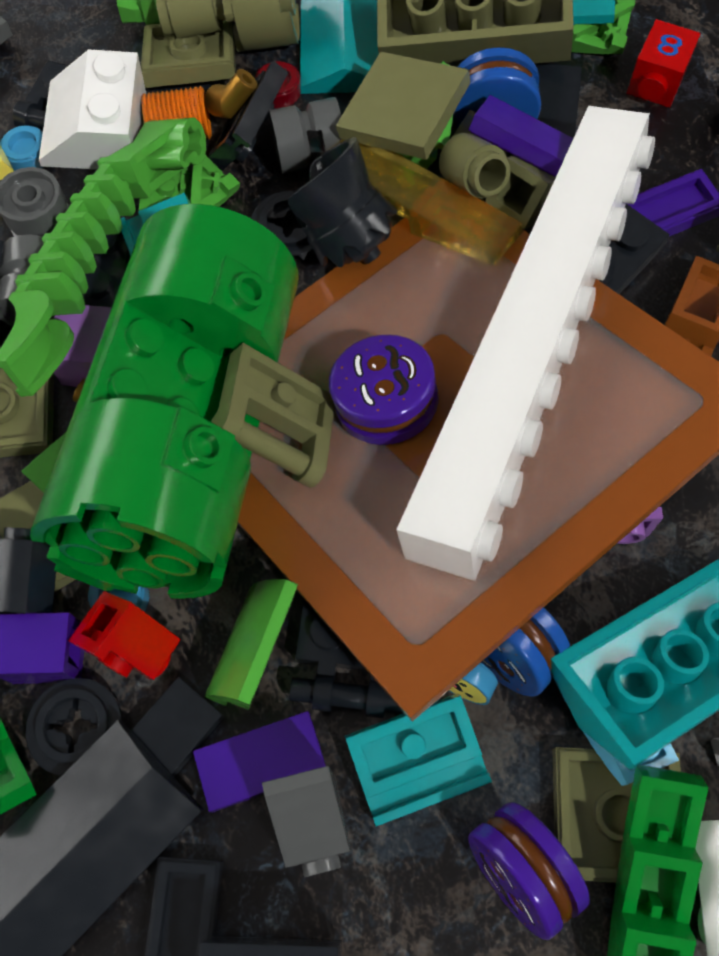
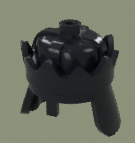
[288,137,397,267]

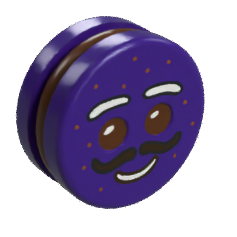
[329,335,439,445]
[468,802,590,940]

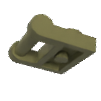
[211,343,335,488]

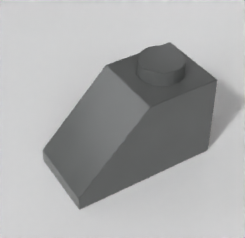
[262,766,352,878]

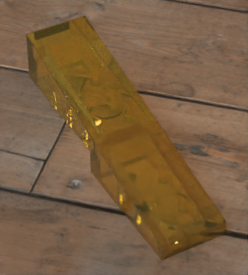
[337,139,523,266]

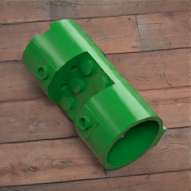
[30,204,299,599]

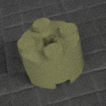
[222,0,301,52]

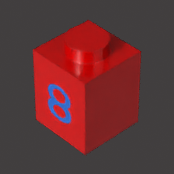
[626,19,701,108]

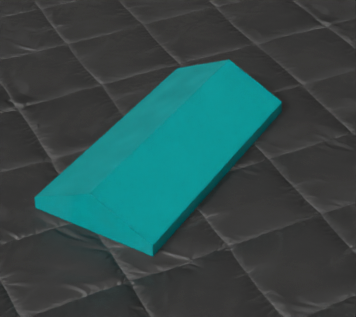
[300,0,379,94]
[551,559,719,770]

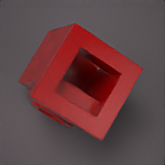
[68,591,181,680]

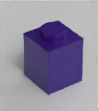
[0,612,84,684]

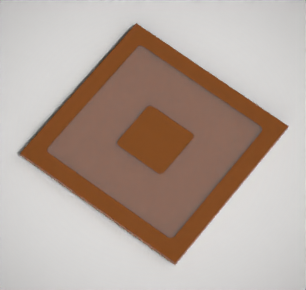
[238,184,719,722]

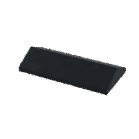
[0,720,204,956]

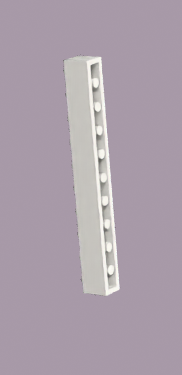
[396,106,655,581]

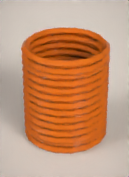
[141,86,212,140]

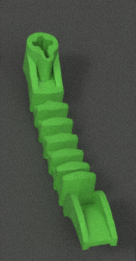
[0,118,206,397]

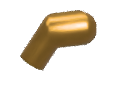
[205,69,257,119]

